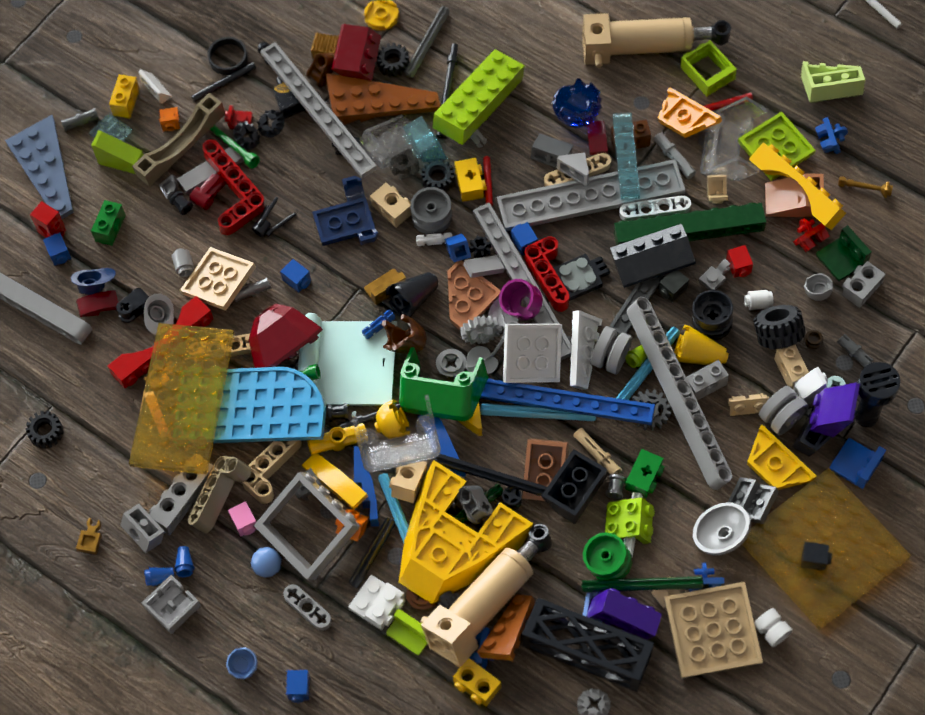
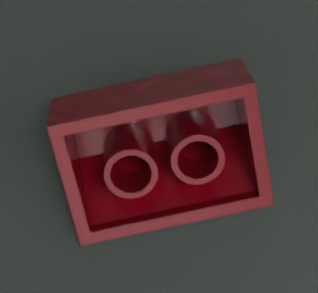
[332,24,381,81]

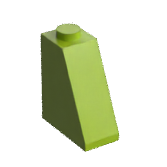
[91,130,143,174]

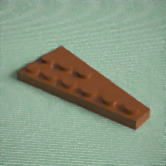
[326,73,440,120]

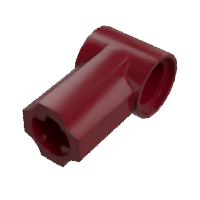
[189,173,225,210]

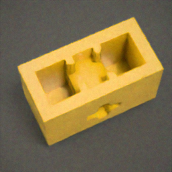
[454,158,486,202]

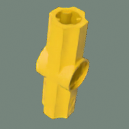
[307,423,368,455]

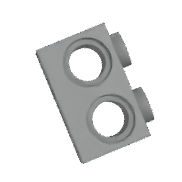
[842,261,886,308]

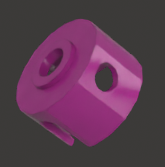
[499,279,543,321]

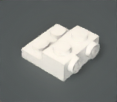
[348,575,405,630]

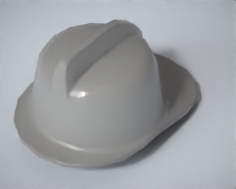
[144,294,174,336]

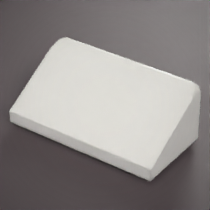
[139,70,172,104]

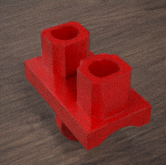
[793,218,829,252]

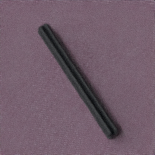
[435,454,547,496]

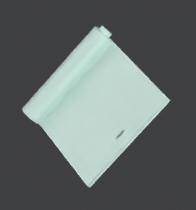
[298,313,397,406]

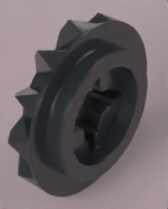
[257,109,285,138]
[233,121,261,150]

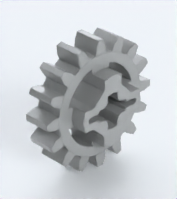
[460,315,502,344]

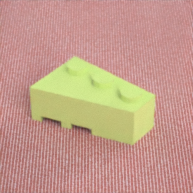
[801,61,865,102]

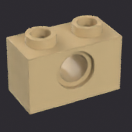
[370,183,412,227]
[774,345,809,389]
[389,456,427,503]

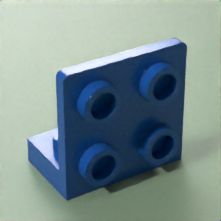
[829,438,886,489]

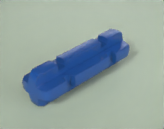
[362,310,395,339]

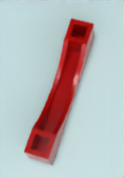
[107,296,213,389]

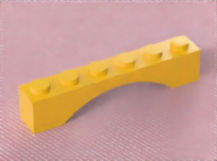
[749,142,846,230]

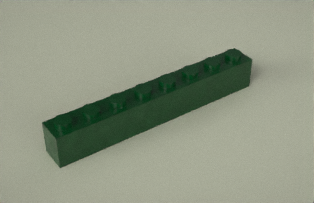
[614,202,766,246]

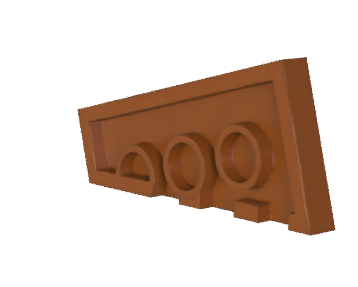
[477,594,535,661]

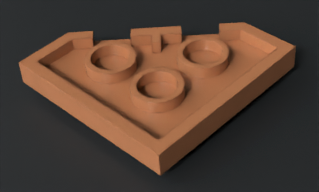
[447,260,501,329]

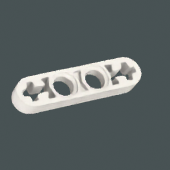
[619,196,691,221]

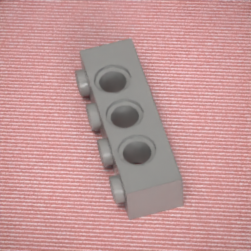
[149,454,213,535]

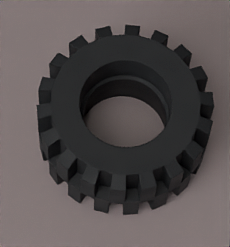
[754,305,806,349]

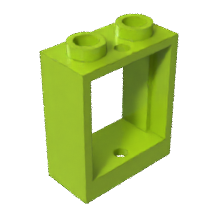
[680,40,737,97]

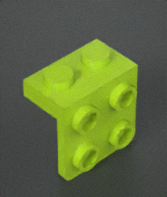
[605,497,654,544]

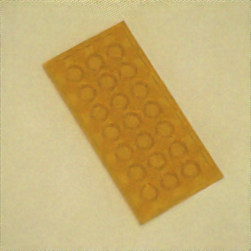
[129,323,235,474]

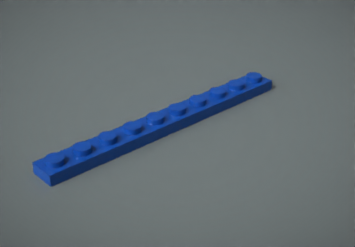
[480,379,655,425]

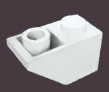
[793,367,828,405]

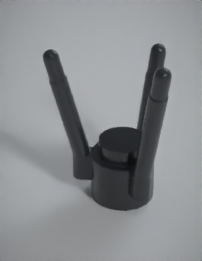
[252,197,297,238]

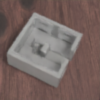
[142,575,201,634]

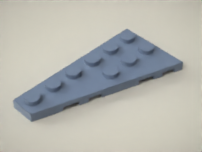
[5,115,74,219]

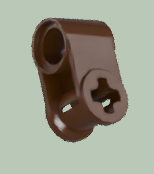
[306,52,335,87]

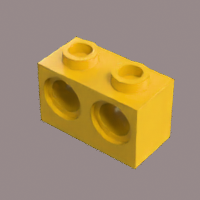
[109,74,140,118]
[453,658,501,706]

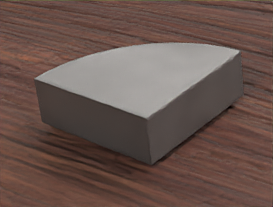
[158,174,178,200]

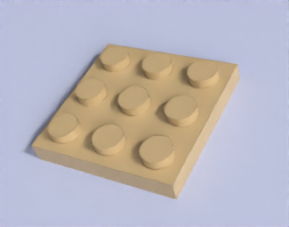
[180,247,256,311]

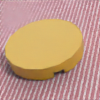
[364,0,399,31]

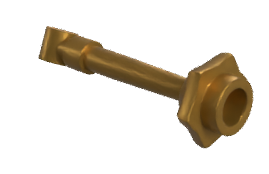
[838,177,893,198]

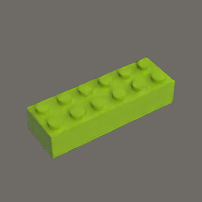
[433,49,525,145]

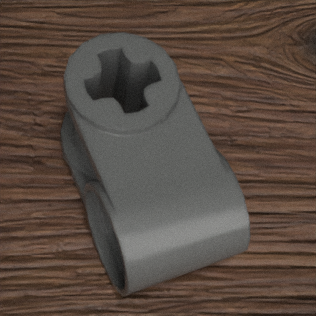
[458,485,493,525]

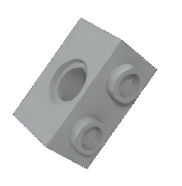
[686,360,729,400]
[120,504,164,553]

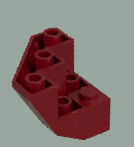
[249,304,323,368]

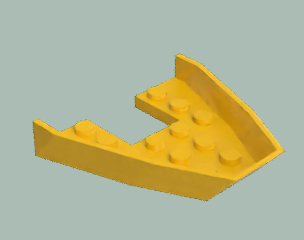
[399,460,533,604]

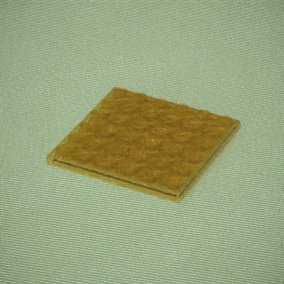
[742,468,911,630]

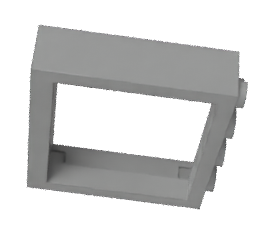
[254,472,361,580]

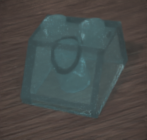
[403,116,448,163]

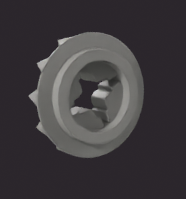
[436,349,466,378]
[577,688,610,715]

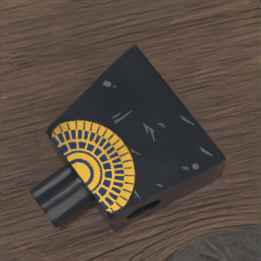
[273,77,306,119]

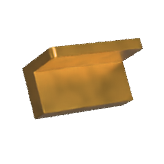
[364,269,406,305]

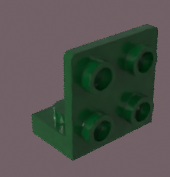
[816,225,872,281]

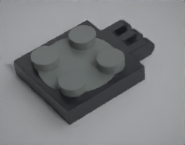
[553,254,610,301]

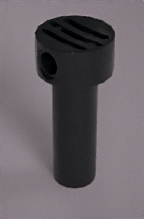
[855,362,901,428]

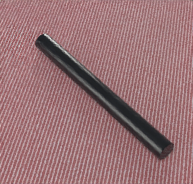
[191,62,256,102]

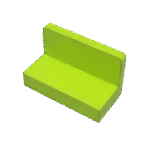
[386,609,428,656]

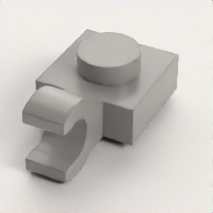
[699,259,731,290]

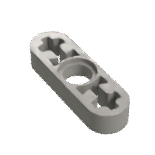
[283,584,332,631]

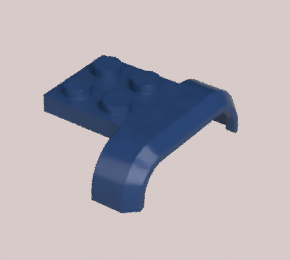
[312,176,378,246]

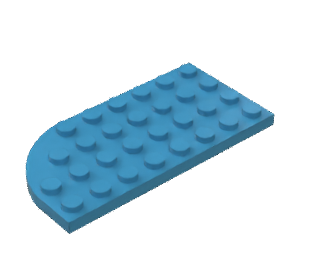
[172,367,326,444]

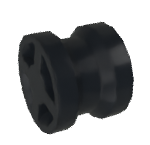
[502,487,522,510]

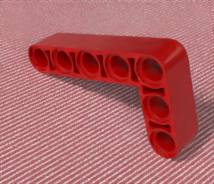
[203,140,265,235]

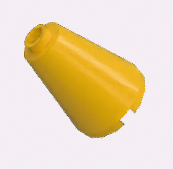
[674,325,729,365]

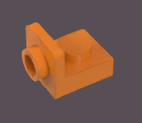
[159,107,181,131]

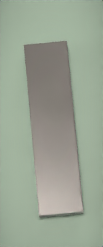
[177,147,244,195]

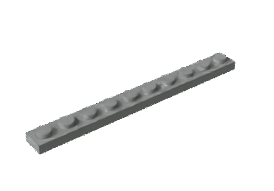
[261,42,377,178]
[473,203,572,360]

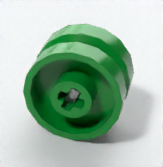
[583,532,633,580]

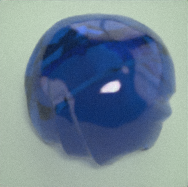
[552,78,602,128]

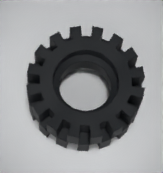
[377,43,410,78]
[421,159,455,192]
[26,411,64,449]

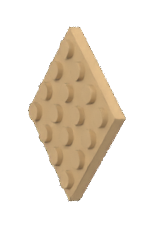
[664,582,763,678]

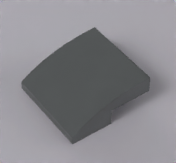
[727,477,779,524]

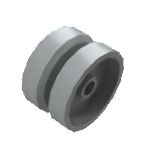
[591,326,632,375]
[758,386,809,436]

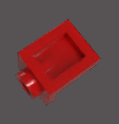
[225,105,253,130]

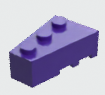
[586,589,662,640]

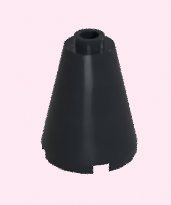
[386,272,439,317]

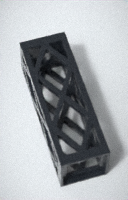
[522,598,654,692]

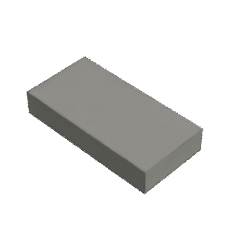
[463,255,505,278]

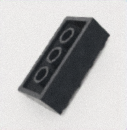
[610,224,696,288]

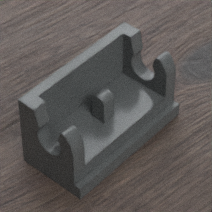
[531,133,573,168]

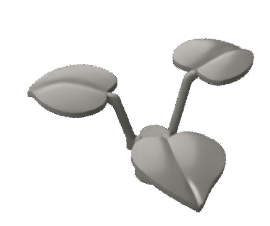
[465,297,519,375]

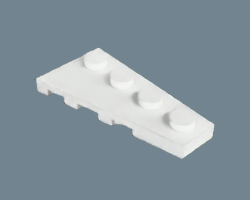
[570,310,602,390]

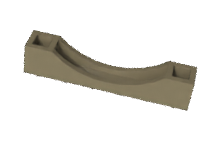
[132,93,225,187]

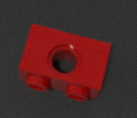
[30,201,66,238]

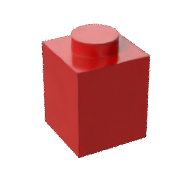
[726,245,753,278]

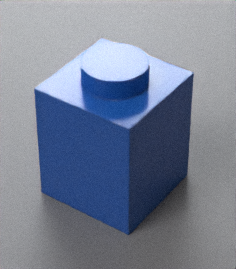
[511,222,538,256]
[43,232,72,266]
[445,234,471,263]
[280,259,311,293]
[286,670,310,703]

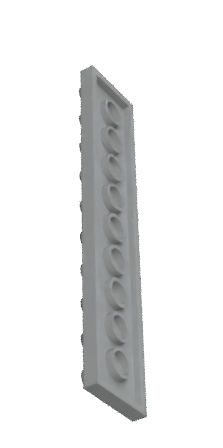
[497,159,685,231]

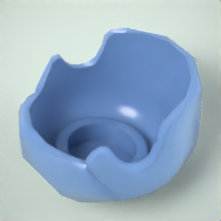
[251,547,282,578]
[226,648,258,679]

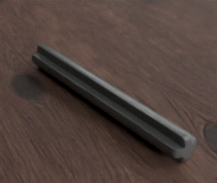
[405,6,449,78]

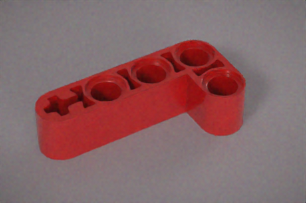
[525,236,569,312]

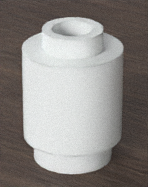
[744,290,773,310]

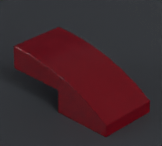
[586,121,608,155]
[76,290,118,317]

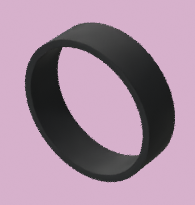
[208,37,248,75]

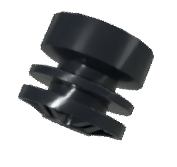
[692,290,733,341]

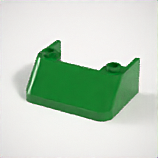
[399,347,489,421]

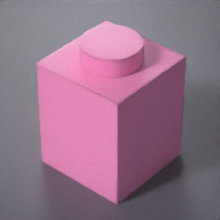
[228,501,256,537]

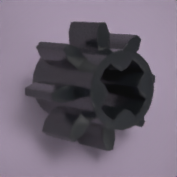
[469,235,492,258]
[438,591,460,609]

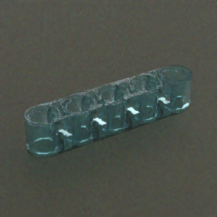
[612,112,640,201]

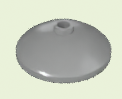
[693,503,751,555]

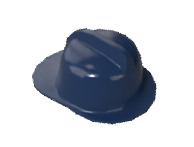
[71,268,116,295]

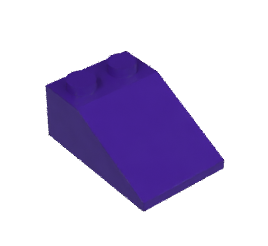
[810,383,860,437]

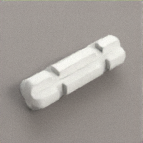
[416,232,452,246]

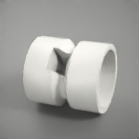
[754,608,793,647]

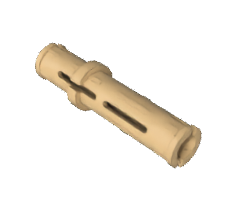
[573,428,622,475]

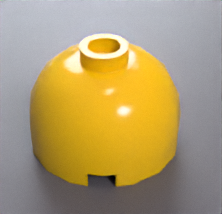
[374,399,410,440]

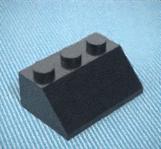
[541,449,607,524]

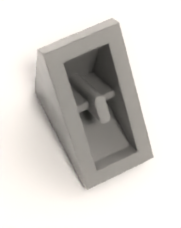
[557,152,589,187]

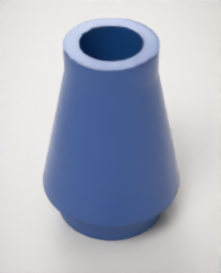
[174,546,195,577]
[144,567,174,587]

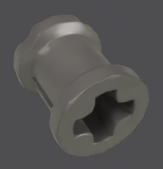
[606,474,627,499]

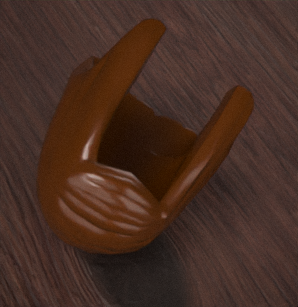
[382,314,427,354]

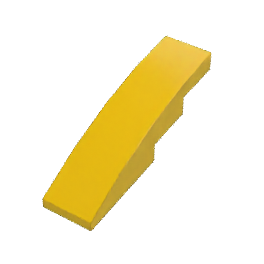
[301,453,368,510]

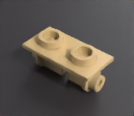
[728,393,769,416]

